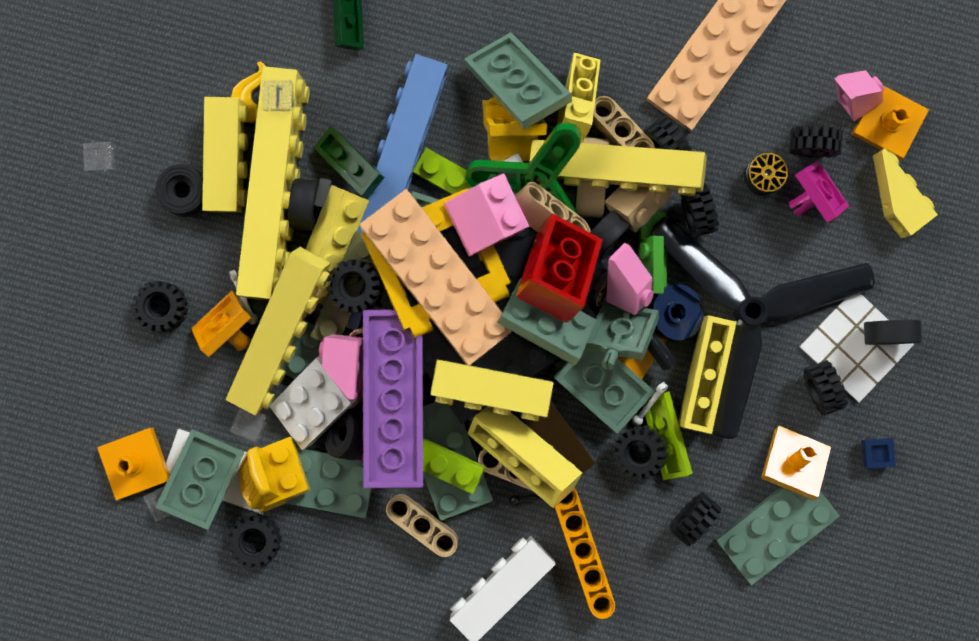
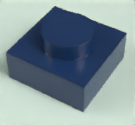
[862,438,896,469]

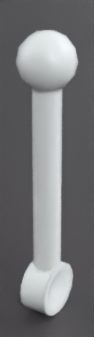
[229,270,258,325]
[632,382,668,426]

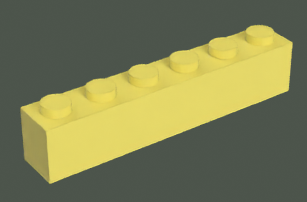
[529,139,707,196]
[226,247,331,416]

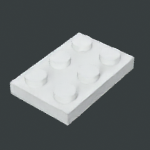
[269,357,357,450]

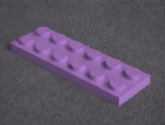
[363,310,423,488]

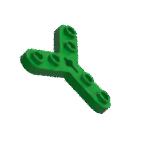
[465,123,582,215]

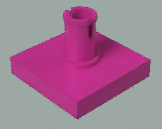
[789,160,849,223]

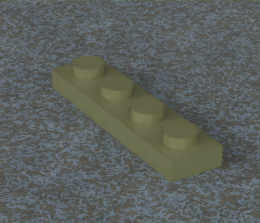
[310,231,374,341]

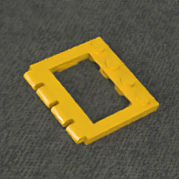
[361,188,511,338]

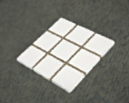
[799,293,914,403]

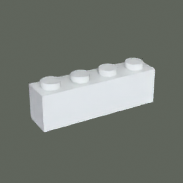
[450,536,556,641]

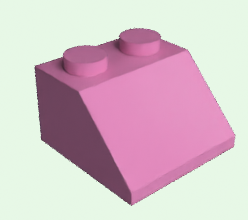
[444,174,529,256]

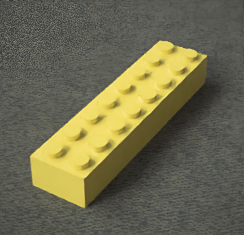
[236,66,310,301]

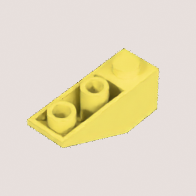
[557,53,600,143]
[873,148,938,239]

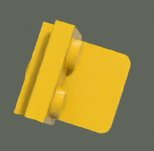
[482,97,547,161]
[238,437,311,513]

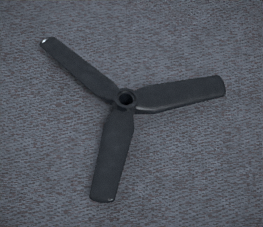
[651,217,875,439]

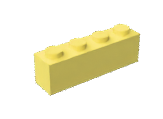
[202,97,248,213]
[305,185,369,305]
[678,315,736,434]
[430,360,554,421]
[468,406,582,508]

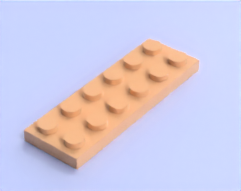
[646,0,786,132]
[359,189,512,366]

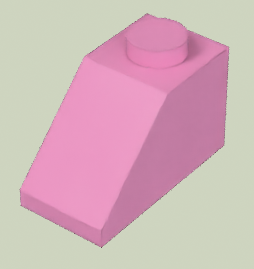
[834,70,884,121]
[606,243,654,315]
[319,334,363,400]

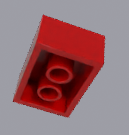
[516,213,603,323]

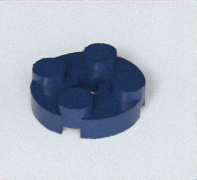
[648,284,703,341]

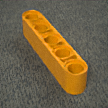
[554,488,615,619]

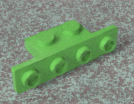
[638,212,667,309]

